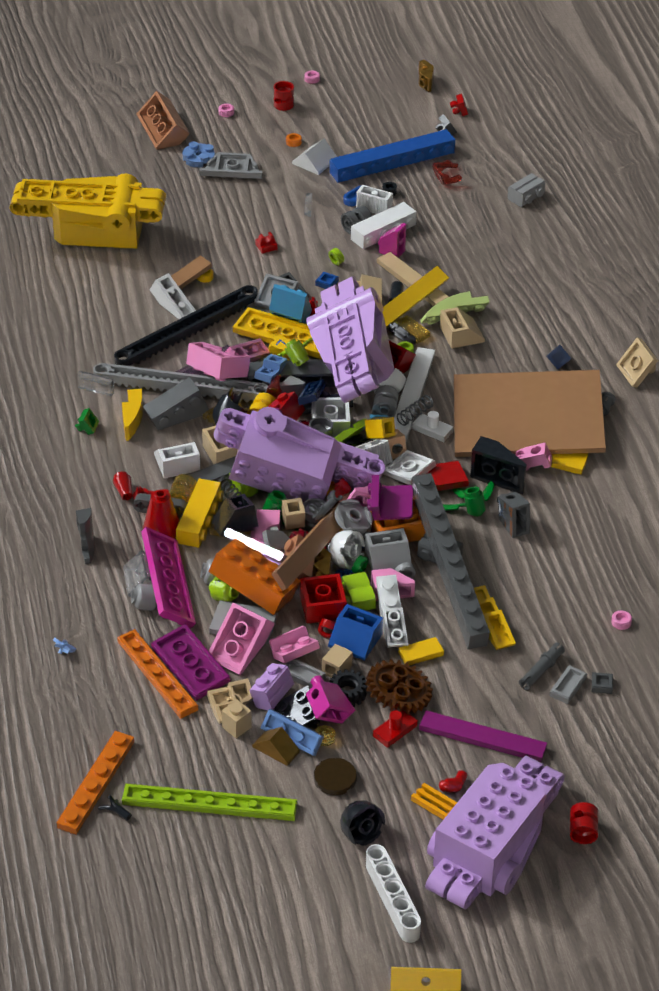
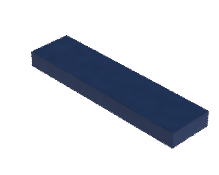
[298,379,327,405]

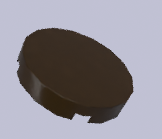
[314,758,357,796]

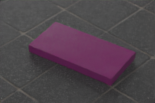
[151,624,231,701]

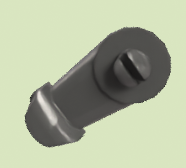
[309,490,343,521]

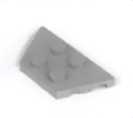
[199,152,262,179]

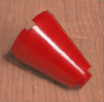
[143,489,180,539]

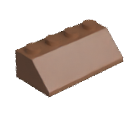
[137,91,190,150]

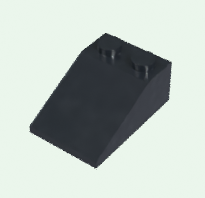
[470,436,527,495]

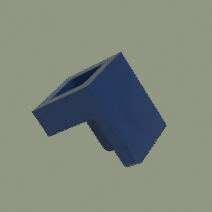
[546,344,571,370]

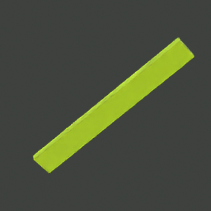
[122,783,297,821]

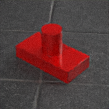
[373,710,418,748]

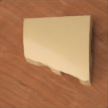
[207,679,254,724]

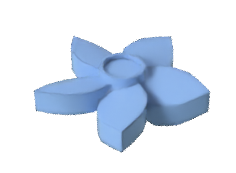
[53,637,76,654]

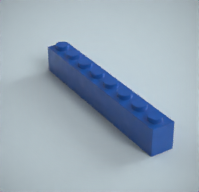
[329,129,456,183]

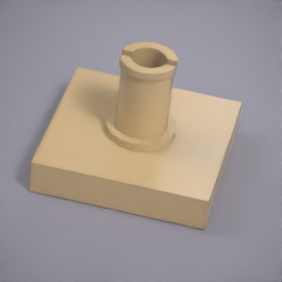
[616,337,658,388]

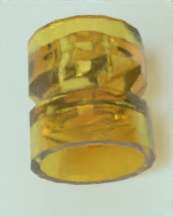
[169,474,197,509]

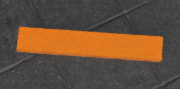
[117,629,198,719]

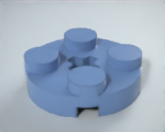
[182,141,215,167]

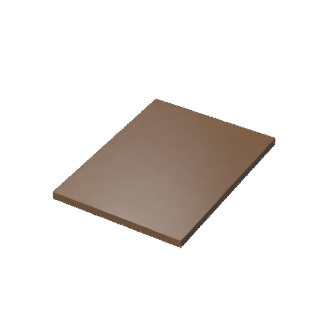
[454,370,606,457]

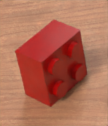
[300,574,347,624]

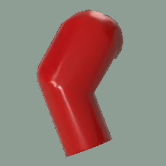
[439,770,468,792]

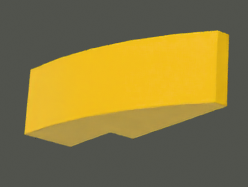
[122,388,143,441]

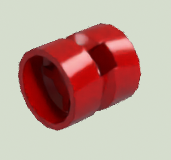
[274,81,294,111]
[570,802,599,844]

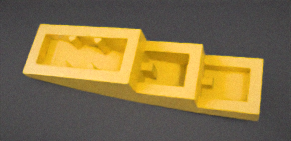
[474,585,516,650]

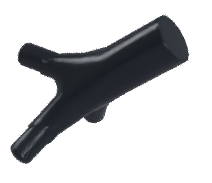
[98,795,132,821]

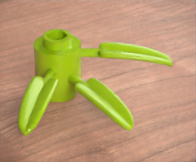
[277,338,313,367]

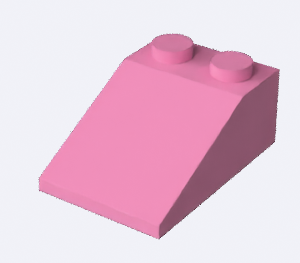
[209,603,275,675]

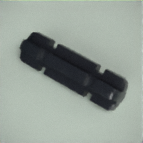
[388,322,417,345]

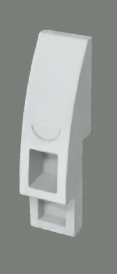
[376,575,408,648]

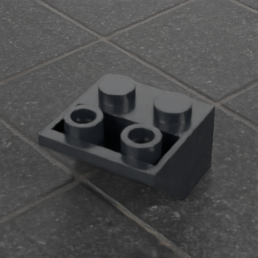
[211,494,259,537]

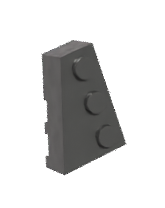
[143,377,211,431]

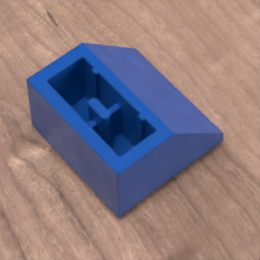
[328,604,383,661]

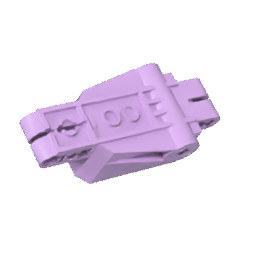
[306,276,395,403]
[214,407,385,503]
[425,756,565,910]

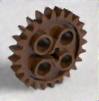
[366,659,433,715]

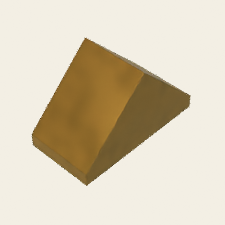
[252,727,299,766]

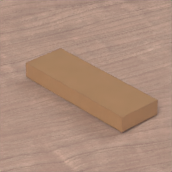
[171,255,212,289]

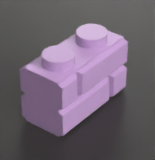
[249,663,294,710]

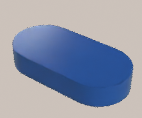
[343,185,366,207]

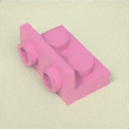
[269,626,320,663]

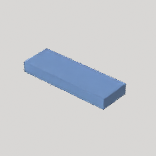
[261,709,324,756]

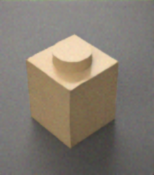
[282,498,305,530]
[322,644,353,678]
[221,700,252,739]

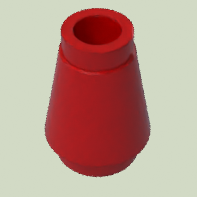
[113,471,133,500]

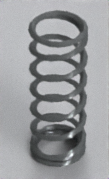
[397,395,434,426]
[217,476,242,498]

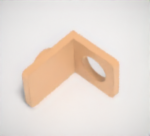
[384,429,407,459]

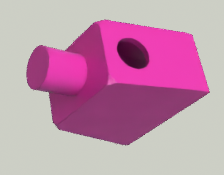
[306,675,356,724]

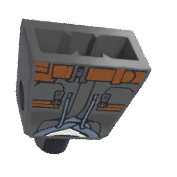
[497,492,530,538]

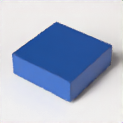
[315,272,339,289]

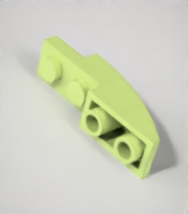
[420,291,489,325]

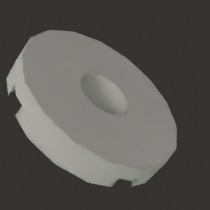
[334,499,373,534]

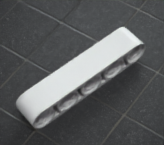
[366,844,421,943]

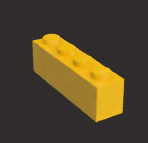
[176,478,224,548]

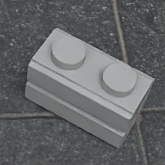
[508,173,545,207]

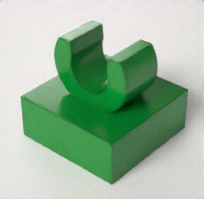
[75,408,99,435]

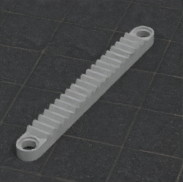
[93,363,270,403]

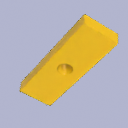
[390,967,461,991]

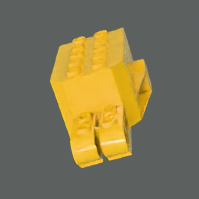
[10,173,166,249]

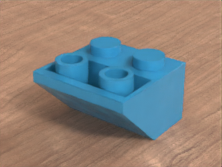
[269,284,312,324]

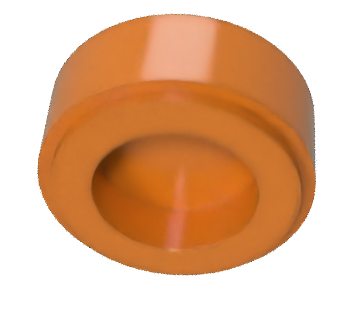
[286,133,302,147]

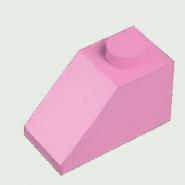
[371,568,415,601]

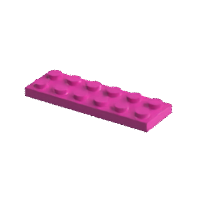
[141,527,196,628]

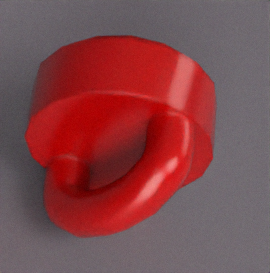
[318,618,336,639]

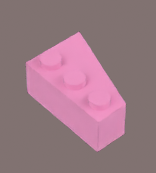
[186,342,251,381]

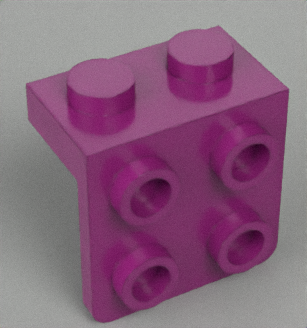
[367,475,413,521]

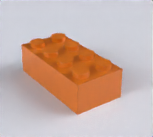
[208,538,300,615]

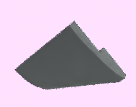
[76,508,95,564]

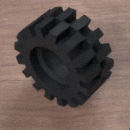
[330,669,367,707]

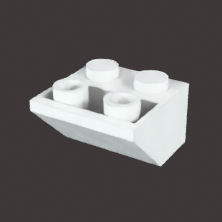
[154,442,200,478]

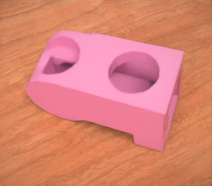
[515,443,552,471]

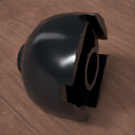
[340,800,385,846]

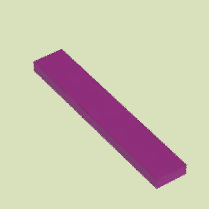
[419,710,547,763]

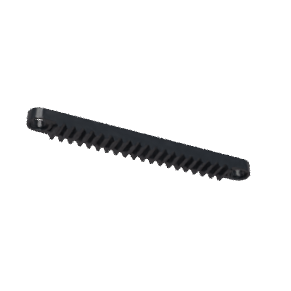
[114,285,258,366]

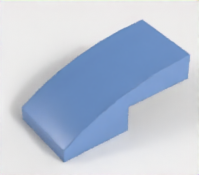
[254,354,287,383]

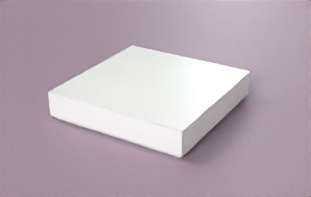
[383,450,436,485]

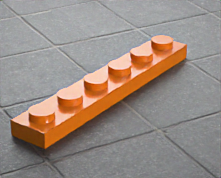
[56,731,134,835]

